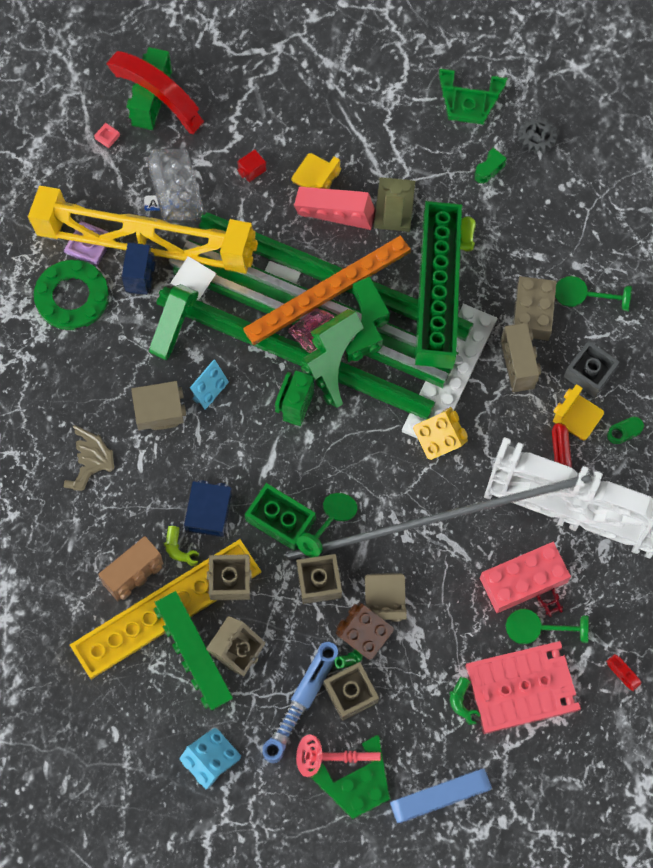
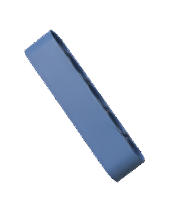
[390,769,492,823]

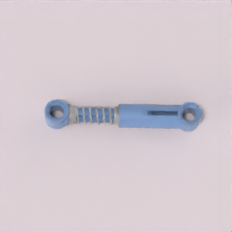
[262,642,338,763]

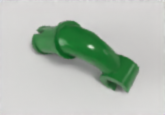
[335,648,363,669]
[449,676,480,725]

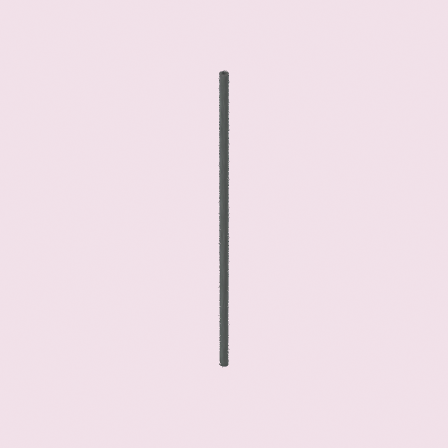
[286,474,592,560]

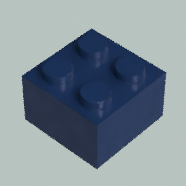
[121,243,156,295]

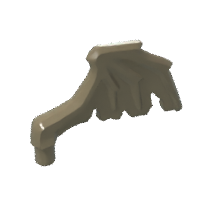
[64,425,114,491]

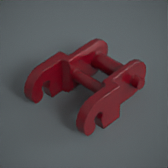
[536,588,563,618]

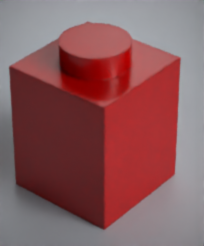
[237,149,266,182]

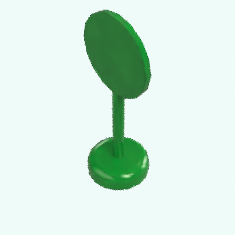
[555,276,632,312]
[296,493,358,558]
[506,609,589,645]

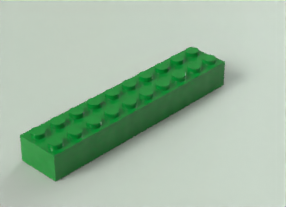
[415,201,462,369]

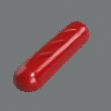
[552,423,572,468]

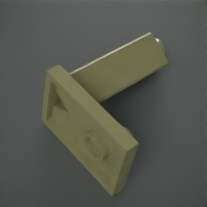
[374,177,415,232]

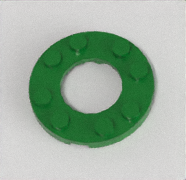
[34,260,109,330]

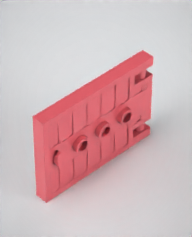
[466,641,580,734]

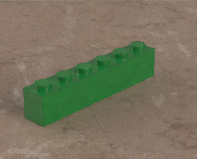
[153,591,233,711]

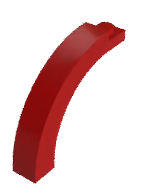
[106,51,204,134]

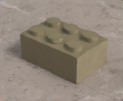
[513,276,556,341]
[501,323,541,393]

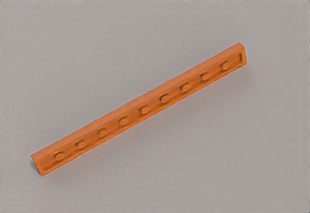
[243,235,411,345]

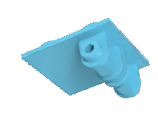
[190,360,229,410]

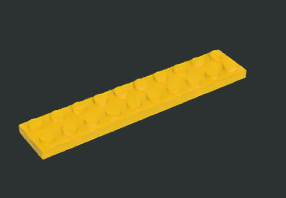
[70,539,261,679]

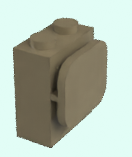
[131,381,187,430]

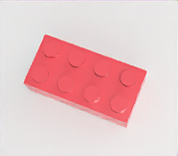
[480,542,571,613]

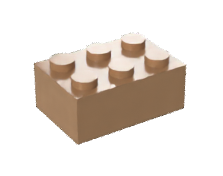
[98,536,164,601]

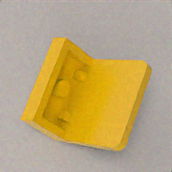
[292,153,341,189]
[553,384,604,441]
[413,407,468,460]

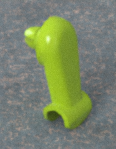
[460,216,476,252]

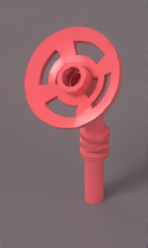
[296,735,381,777]

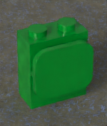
[275,370,314,427]

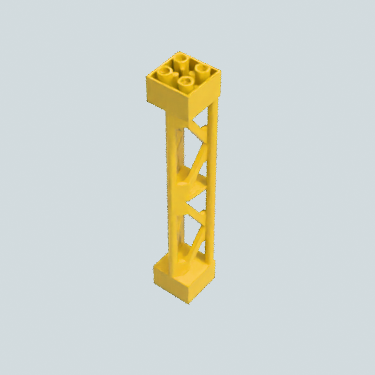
[28,185,258,274]

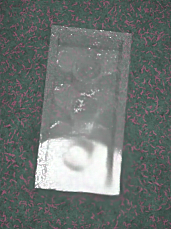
[146,149,205,223]

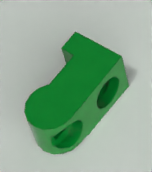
[474,147,507,184]

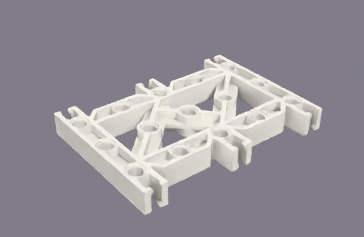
[484,438,653,559]

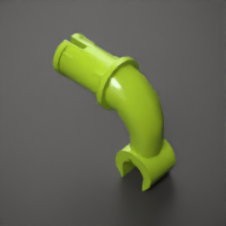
[164,526,199,566]

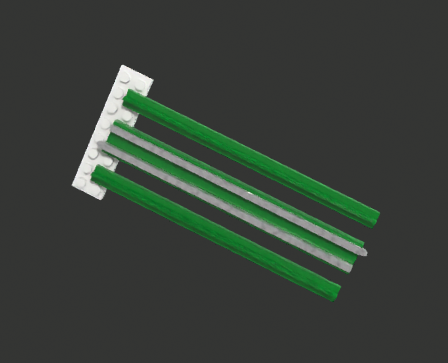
[156,212,497,439]

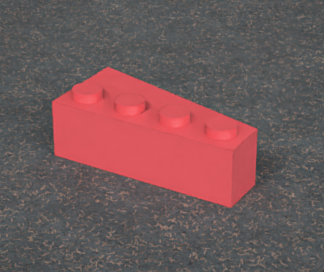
[294,187,376,230]

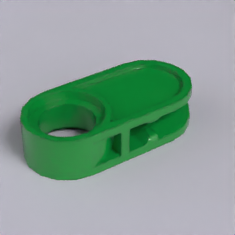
[607,417,644,444]

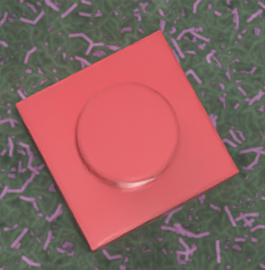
[94,123,120,148]

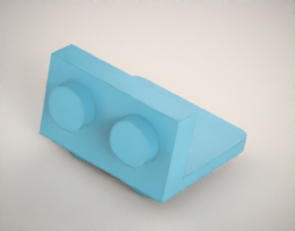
[180,728,241,789]

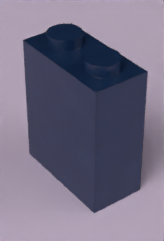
[184,480,232,537]

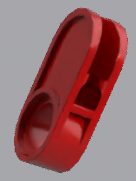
[606,654,641,691]

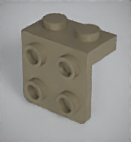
[365,573,407,622]

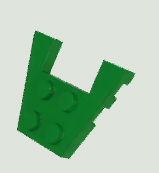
[439,68,507,125]
[309,735,390,819]

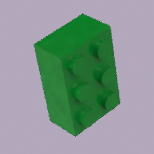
[245,483,316,551]

